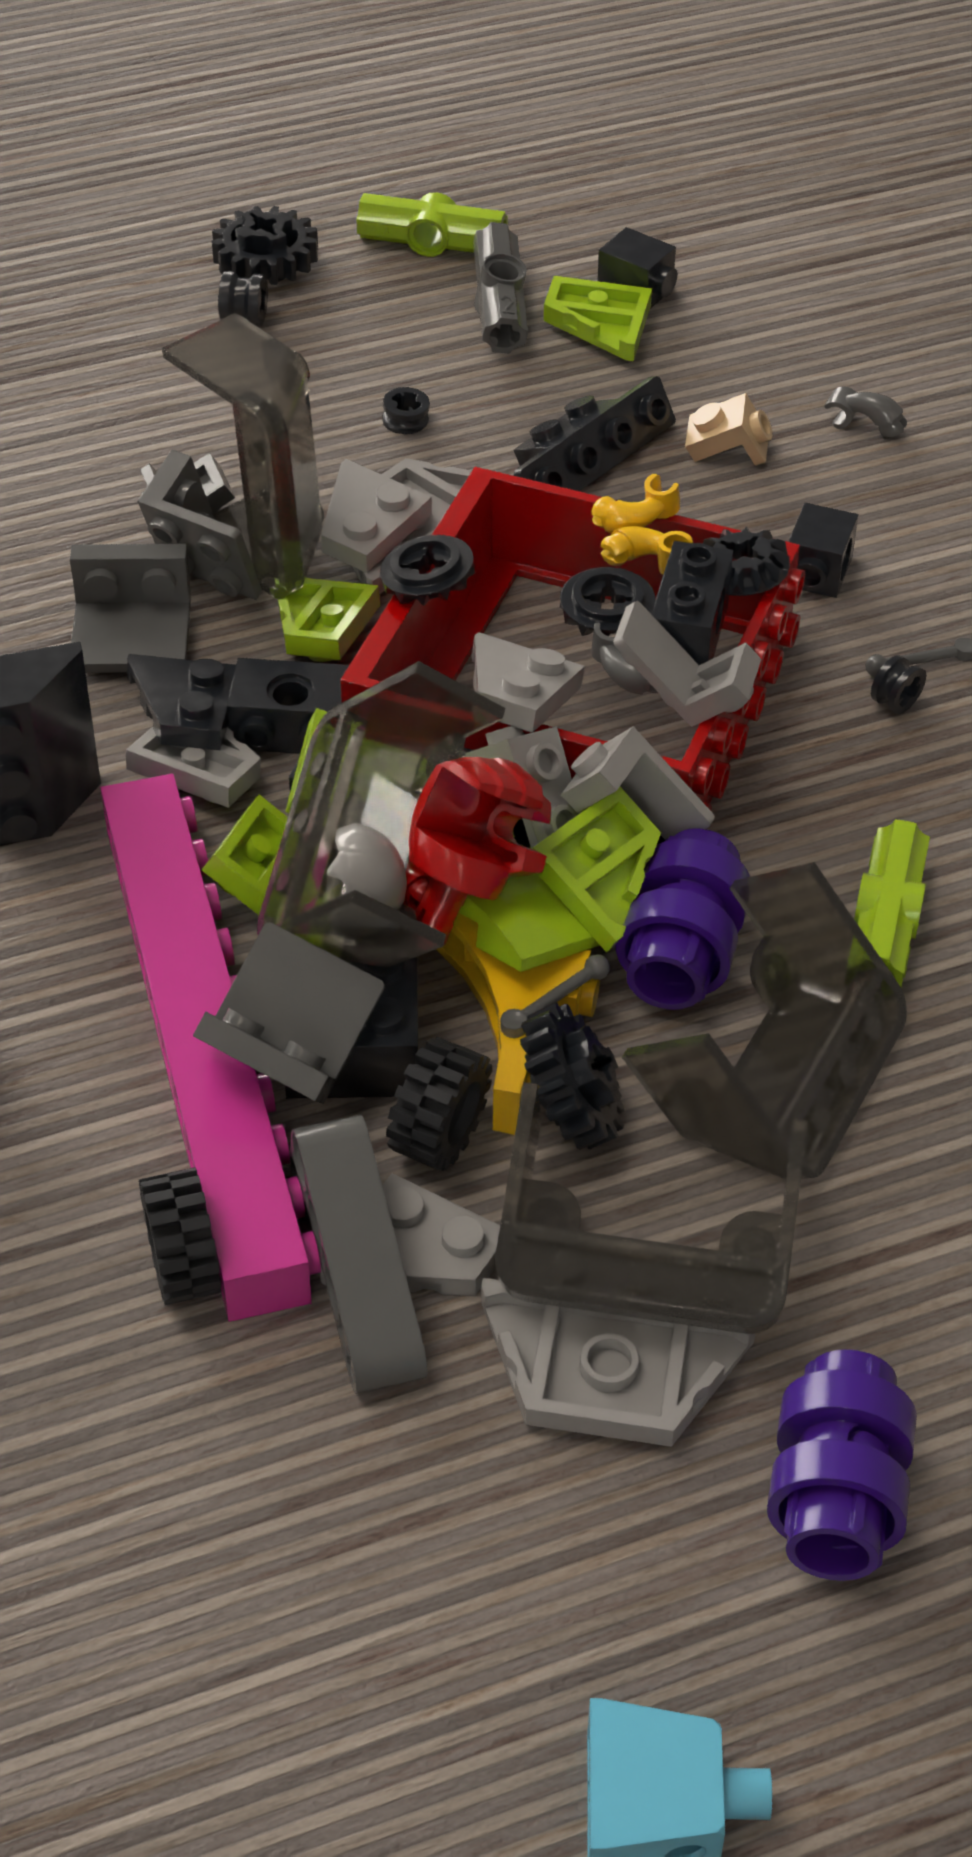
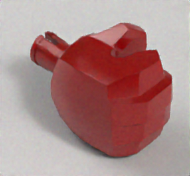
[407,757,551,946]

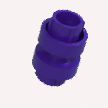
[616,828,753,1010]
[767,1350,917,1581]

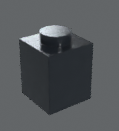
[597,227,678,309]

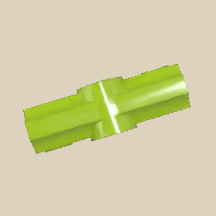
[356,192,508,257]
[847,819,930,995]

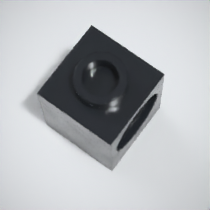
[788,503,859,598]

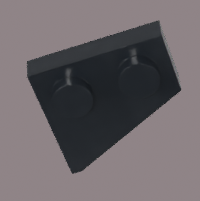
[127,654,236,751]

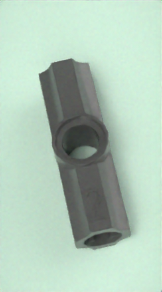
[473,222,528,354]

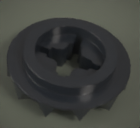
[703,526,790,596]
[380,535,476,606]
[560,567,656,636]

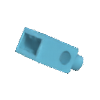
[587,1698,772,1857]

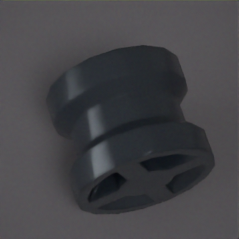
[218,271,268,326]

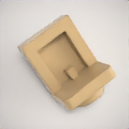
[685,393,773,466]

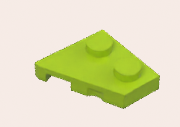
[543,276,652,361]

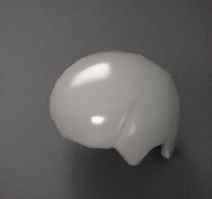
[327,823,407,933]

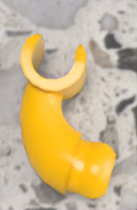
[591,474,680,533]
[600,526,693,574]

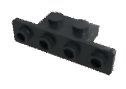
[513,376,676,492]

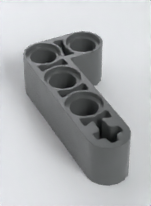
[290,1115,428,1394]

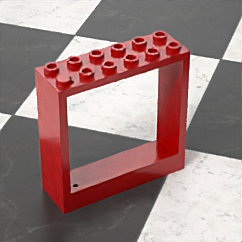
[340,466,805,811]

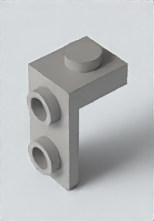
[613,601,761,727]
[465,726,581,849]
[561,726,715,840]

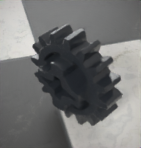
[211,206,318,286]
[520,1002,624,1150]

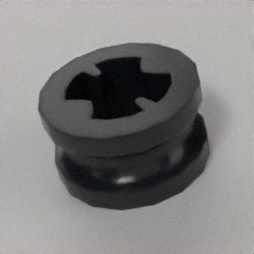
[382,387,430,434]
[870,655,927,715]

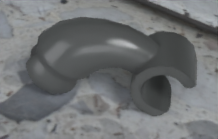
[824,386,907,438]
[591,623,658,695]

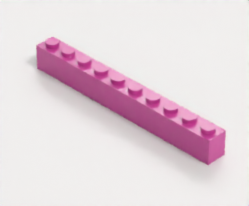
[100,773,321,1322]

